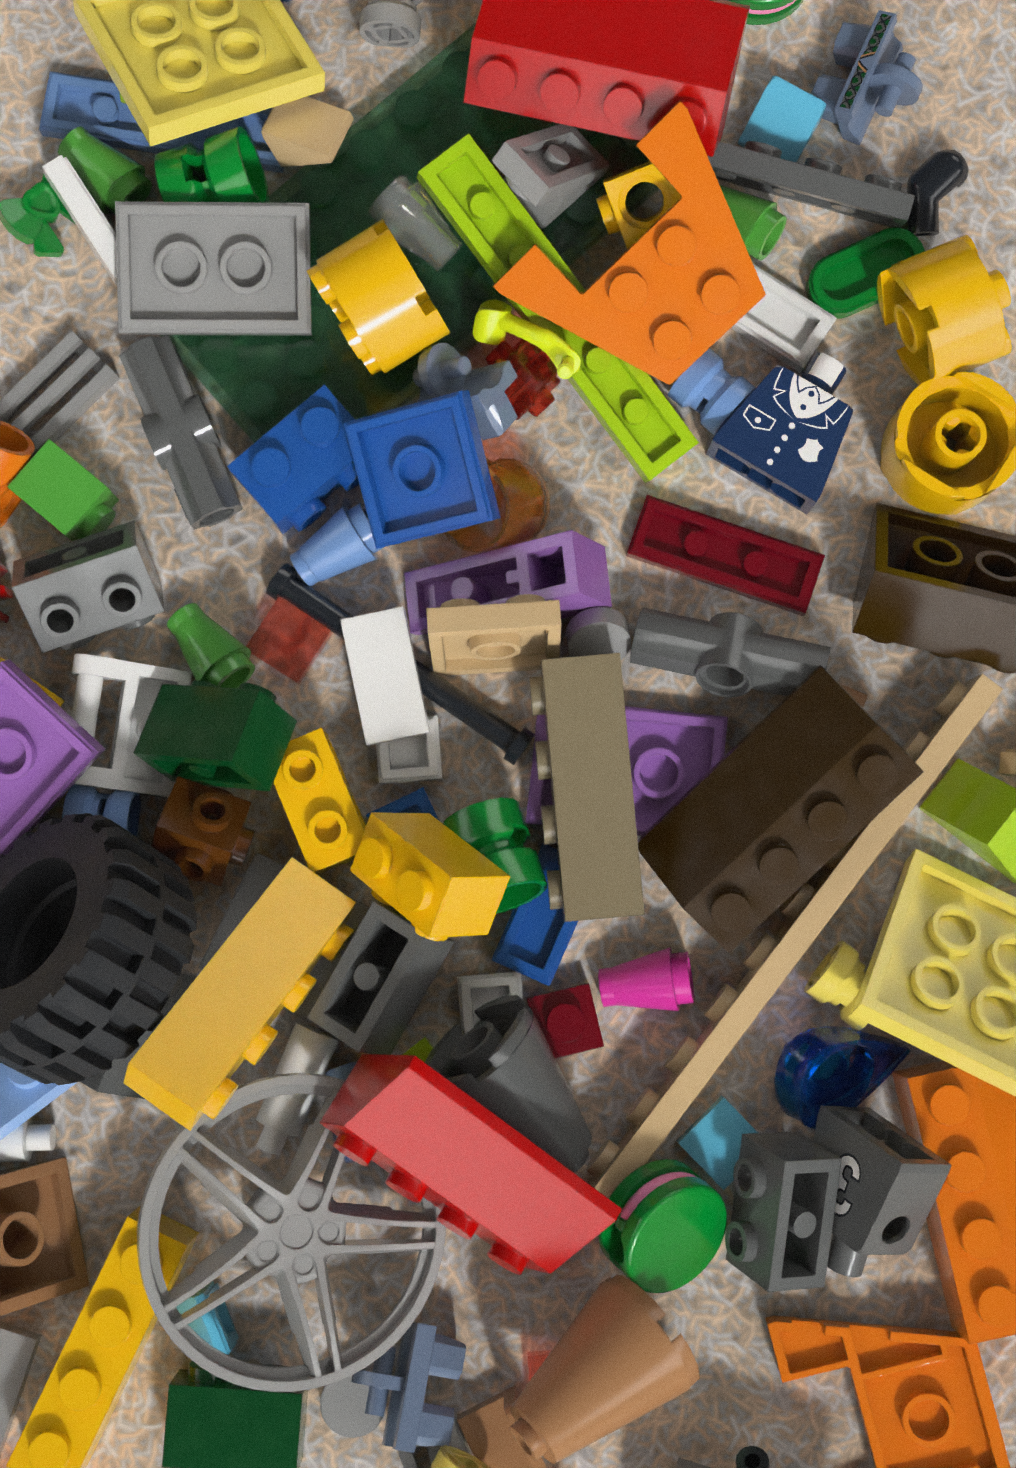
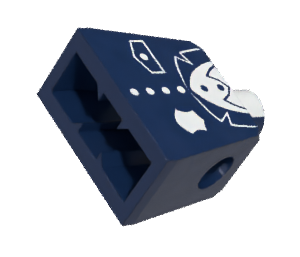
[706,352,853,515]

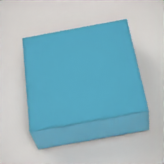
[676,1095,758,1190]

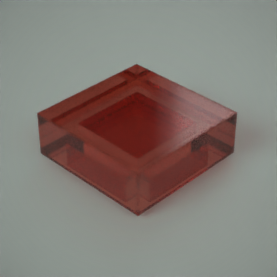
[246,597,333,684]

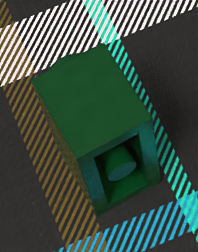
[133,680,297,791]
[162,1361,308,1468]

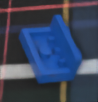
[227,384,359,534]

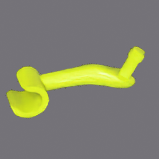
[473,299,581,379]

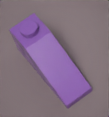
[404,530,612,635]

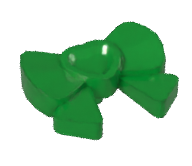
[0,174,75,257]

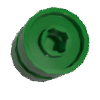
[154,126,269,203]
[443,798,547,914]

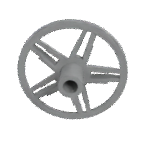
[137,1073,446,1392]

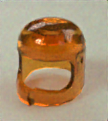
[443,458,550,552]

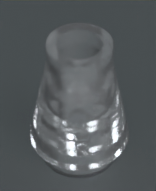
[368,175,463,271]

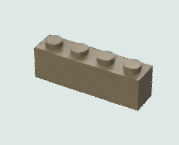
[529,653,645,922]

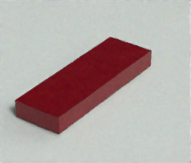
[626,495,825,616]

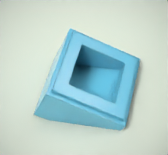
[737,75,826,163]
[176,1281,239,1355]

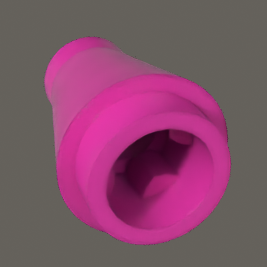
[598,947,695,1011]

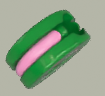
[599,1159,727,1294]

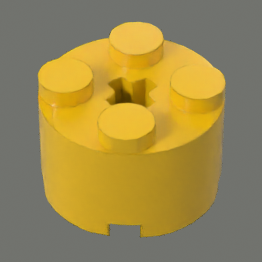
[306,219,450,376]
[877,235,1012,385]
[880,372,1016,515]

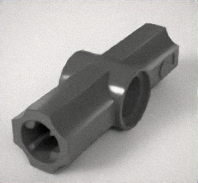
[119,335,243,530]
[630,608,831,697]

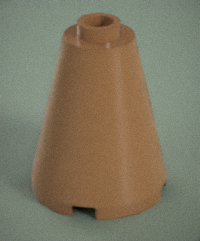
[509,1274,700,1464]

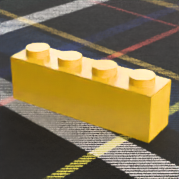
[123,857,356,1131]
[6,1206,200,1468]

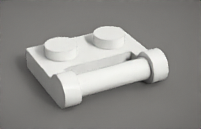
[71,654,192,798]

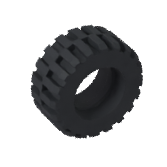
[0,813,197,1085]

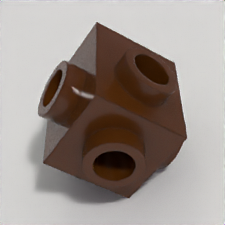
[151,776,255,887]

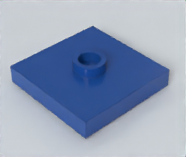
[343,390,501,549]

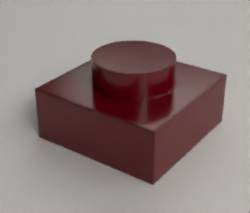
[526,983,604,1059]

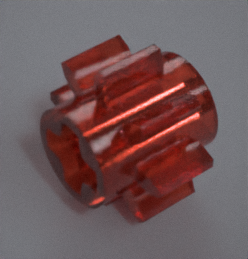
[485,339,560,420]

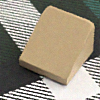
[261,97,354,167]

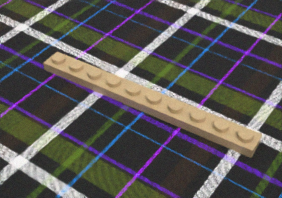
[586,673,1003,1199]

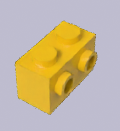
[350,812,510,941]

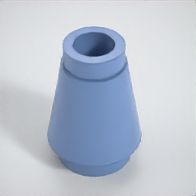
[290,502,384,587]

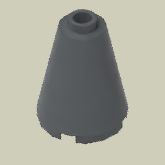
[425,995,592,1173]

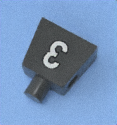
[813,1105,951,1277]

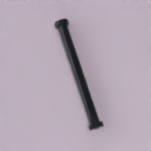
[266,563,535,765]

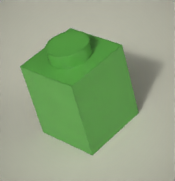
[7,439,119,541]

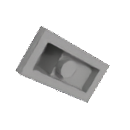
[492,124,611,229]

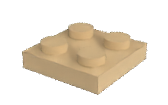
[426,594,561,676]

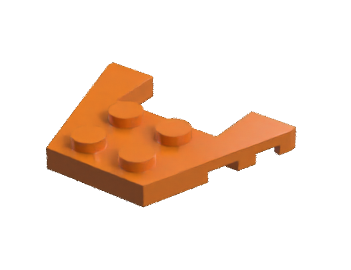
[493,101,766,385]
[765,1315,1011,1468]

